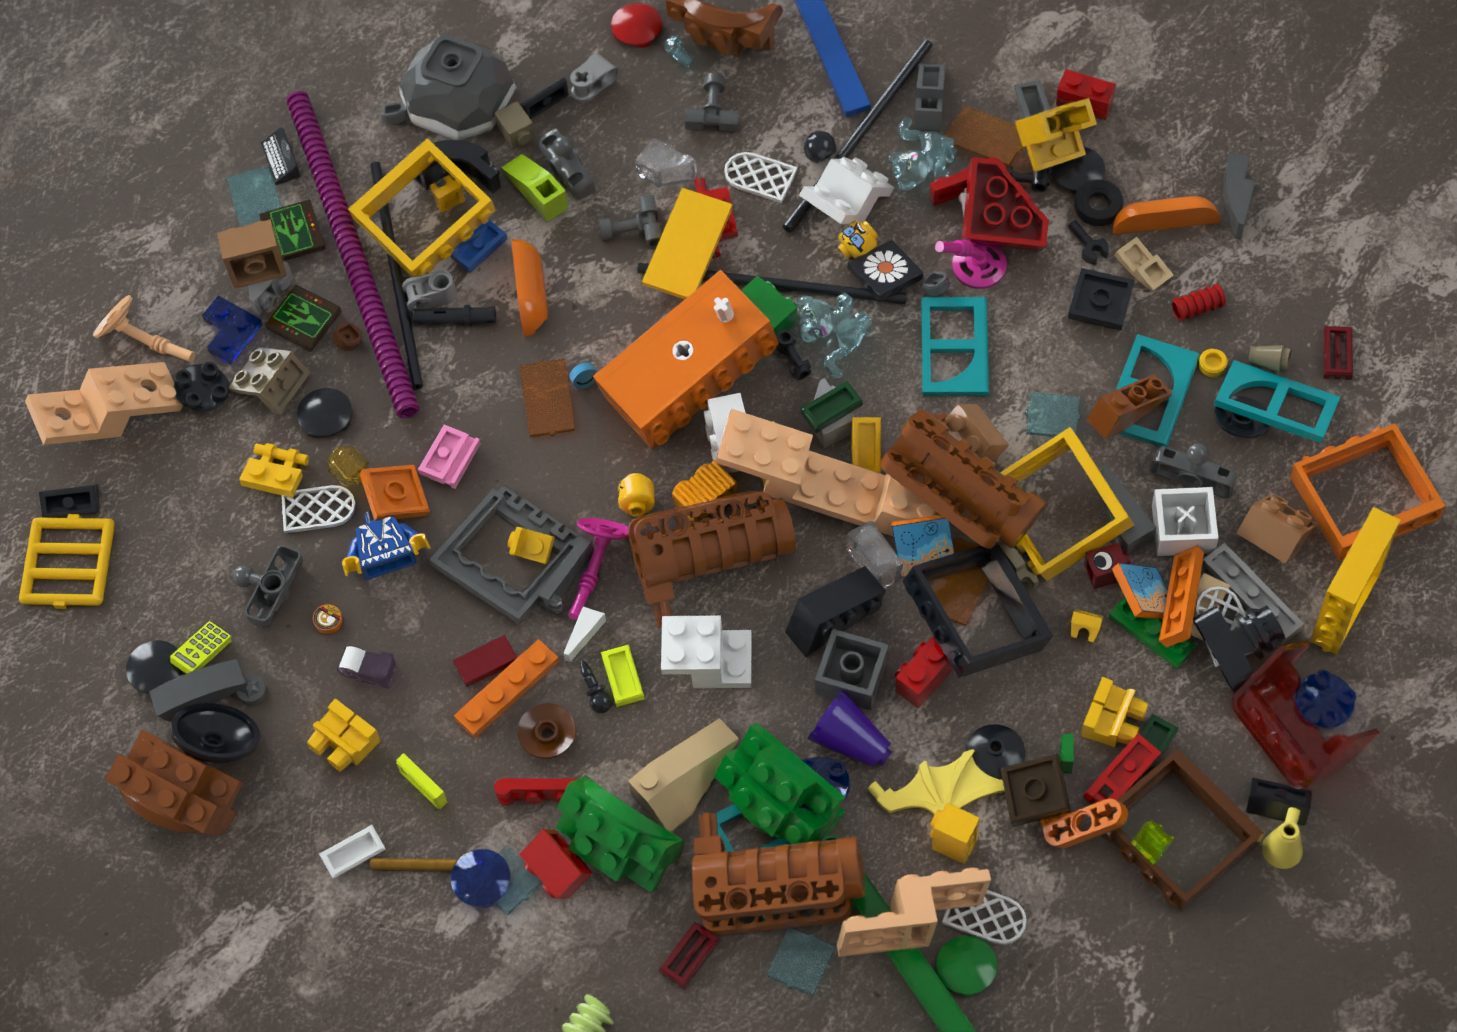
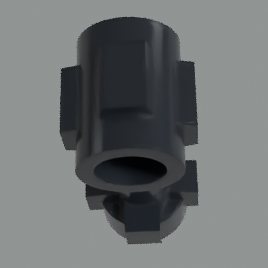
[1006,166,1051,192]
[776,330,812,380]

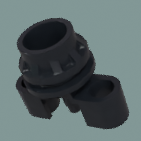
[1193,605,1286,693]

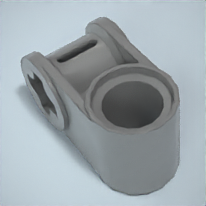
[570,53,618,103]
[402,270,457,312]

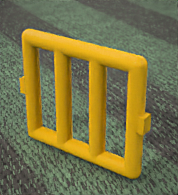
[19,514,115,609]

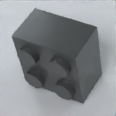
[815,629,889,710]

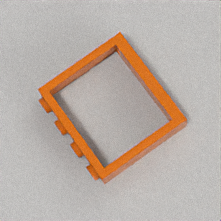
[1290,423,1446,561]

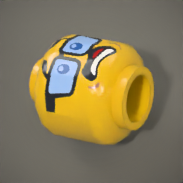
[838,220,879,259]

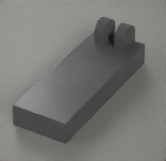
[539,536,594,614]

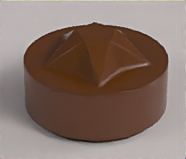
[333,323,362,351]

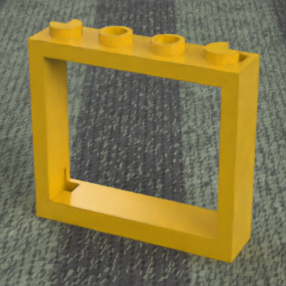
[348,138,496,277]
[1000,427,1134,581]
[1310,507,1401,655]

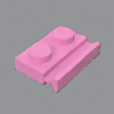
[418,425,481,489]

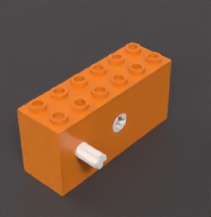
[593,270,779,450]

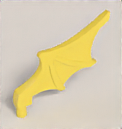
[867,749,1005,815]

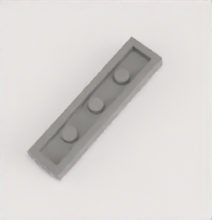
[1202,543,1304,645]

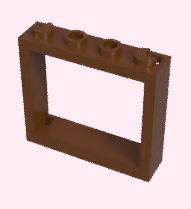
[1099,748,1264,912]

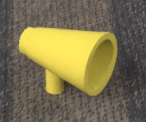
[1262,808,1303,869]

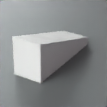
[563,607,606,662]

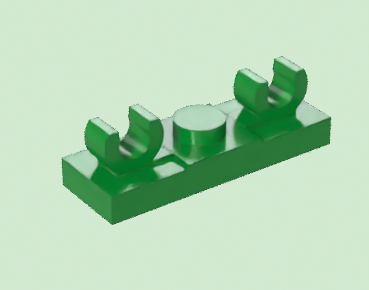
[1108,596,1196,670]

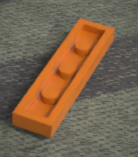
[1159,545,1204,648]
[454,639,559,739]

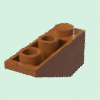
[1087,374,1173,439]

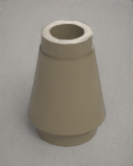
[1249,345,1292,372]

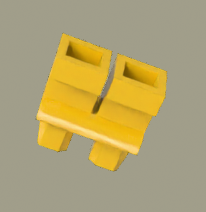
[1081,677,1148,747]
[307,698,381,772]

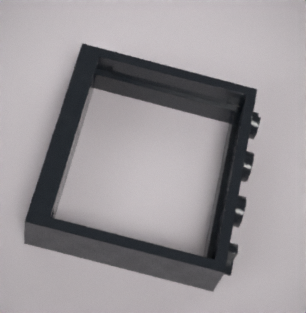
[902,543,1053,678]

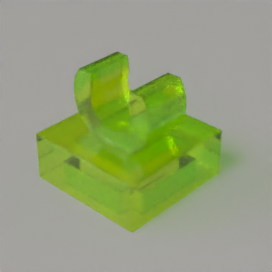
[1131,820,1174,864]

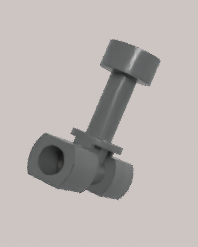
[685,73,739,132]
[599,195,662,249]

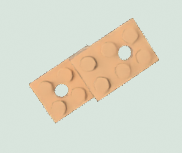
[25,362,183,445]
[837,867,991,957]

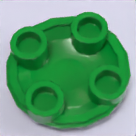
[936,935,997,998]

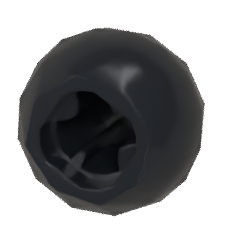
[803,131,836,164]

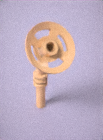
[93,295,196,362]

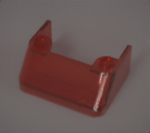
[1232,641,1380,789]

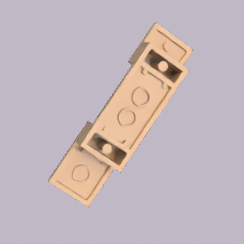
[715,409,940,536]

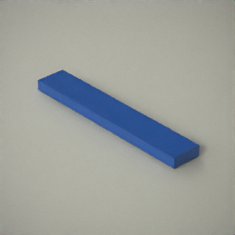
[794,0,871,117]

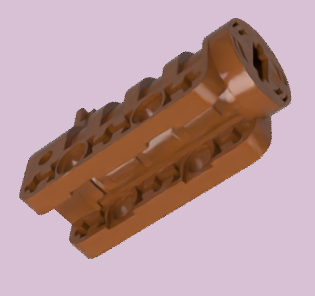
[880,408,1047,549]
[627,491,796,628]
[692,812,866,936]

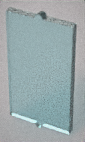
[227,166,281,227]

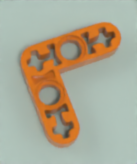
[1041,798,1128,849]

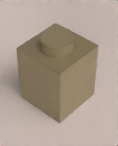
[494,101,535,150]

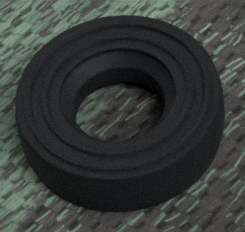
[1074,179,1123,226]

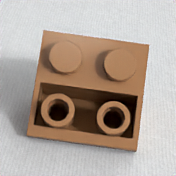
[945,404,1009,462]
[1237,494,1318,564]

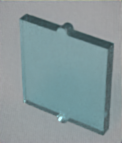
[1026,392,1081,437]
[471,845,542,915]
[767,928,835,996]

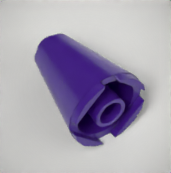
[807,691,892,767]

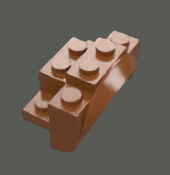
[666,0,783,57]
[105,730,243,836]

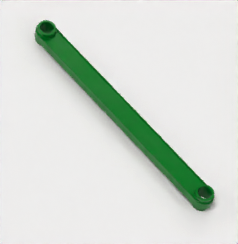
[821,835,976,1032]

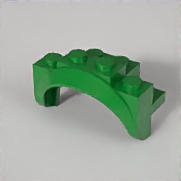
[713,722,846,845]
[555,776,685,893]

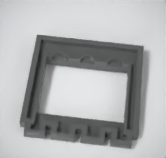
[429,486,582,625]

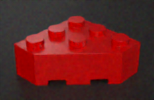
[961,157,1049,251]

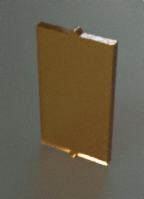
[943,106,1023,167]
[520,359,575,438]
[931,537,993,627]

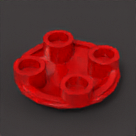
[611,3,662,48]

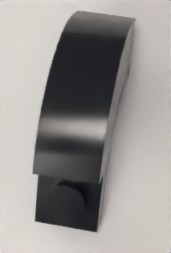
[414,140,501,194]

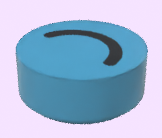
[569,363,597,389]

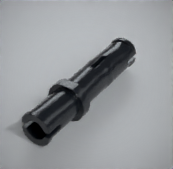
[413,305,496,326]

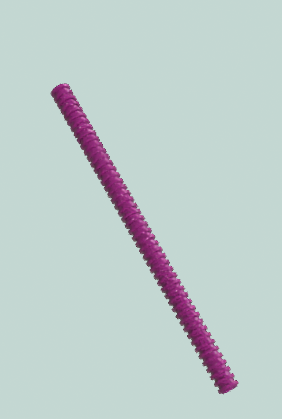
[286,91,420,418]

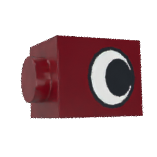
[1084,543,1131,589]

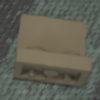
[229,347,311,414]

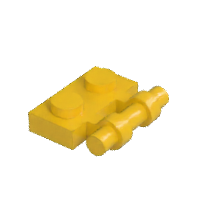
[239,443,309,498]

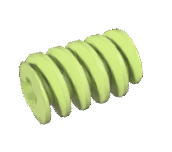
[562,995,614,1032]

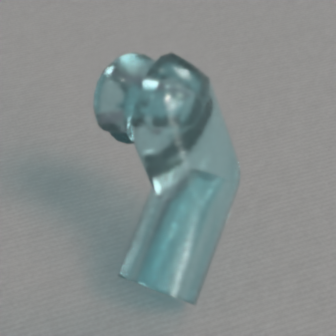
[664,35,695,68]

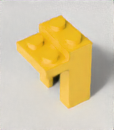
[1015,98,1097,172]

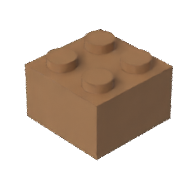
[217,219,287,289]

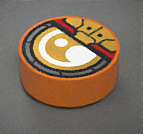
[313,604,343,635]

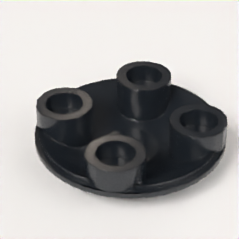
[1051,147,1105,195]
[174,362,229,412]
[297,388,352,438]
[126,640,183,693]

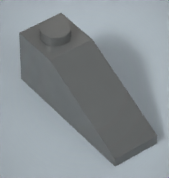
[1101,464,1156,555]

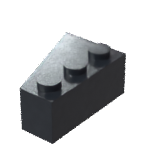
[785,566,886,657]

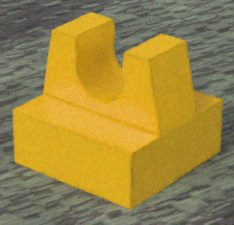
[430,176,465,213]
[1071,609,1104,642]

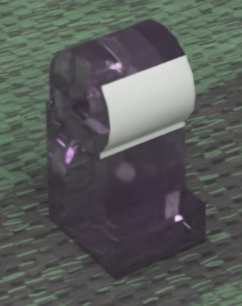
[337,646,397,689]

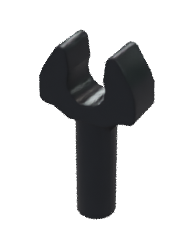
[1068,220,1109,265]

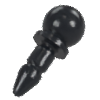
[580,660,613,713]

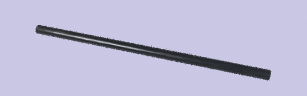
[783,39,933,233]
[370,162,423,390]
[637,262,907,304]

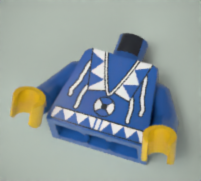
[342,510,430,581]

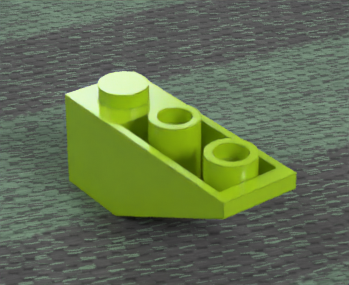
[501,154,569,222]

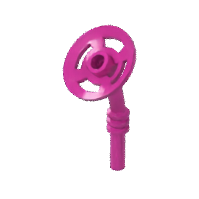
[935,240,1007,289]
[568,518,629,620]

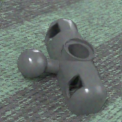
[539,128,595,199]
[1150,443,1237,498]
[233,545,303,628]

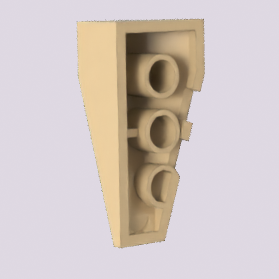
[628,718,739,833]

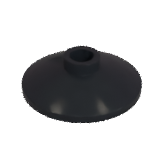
[1214,396,1270,438]
[966,724,1025,780]

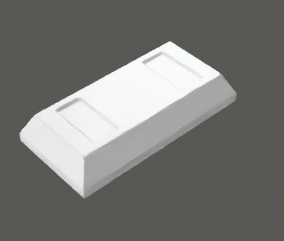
[319,825,386,879]

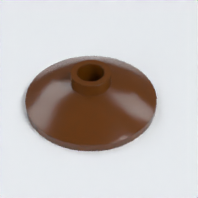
[517,703,576,759]

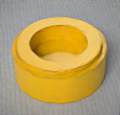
[1199,349,1228,378]

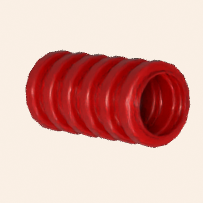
[1172,284,1226,321]

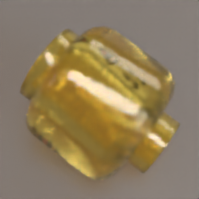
[327,445,369,487]

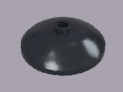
[170,703,260,763]

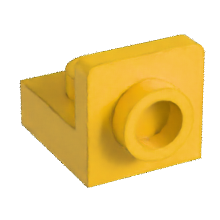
[508,527,555,564]

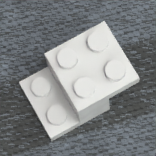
[799,157,894,224]
[661,615,752,688]

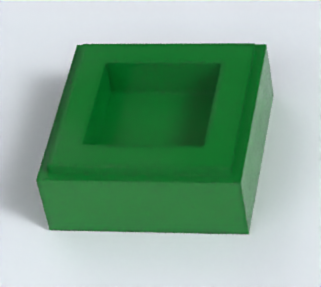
[1060,734,1074,773]

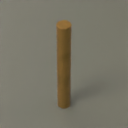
[370,858,461,871]

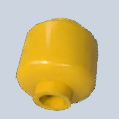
[618,473,655,517]

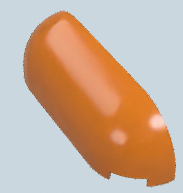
[1112,196,1220,235]
[511,239,548,337]

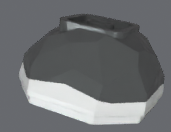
[400,35,516,140]

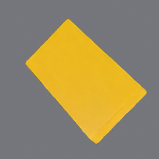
[642,188,733,300]

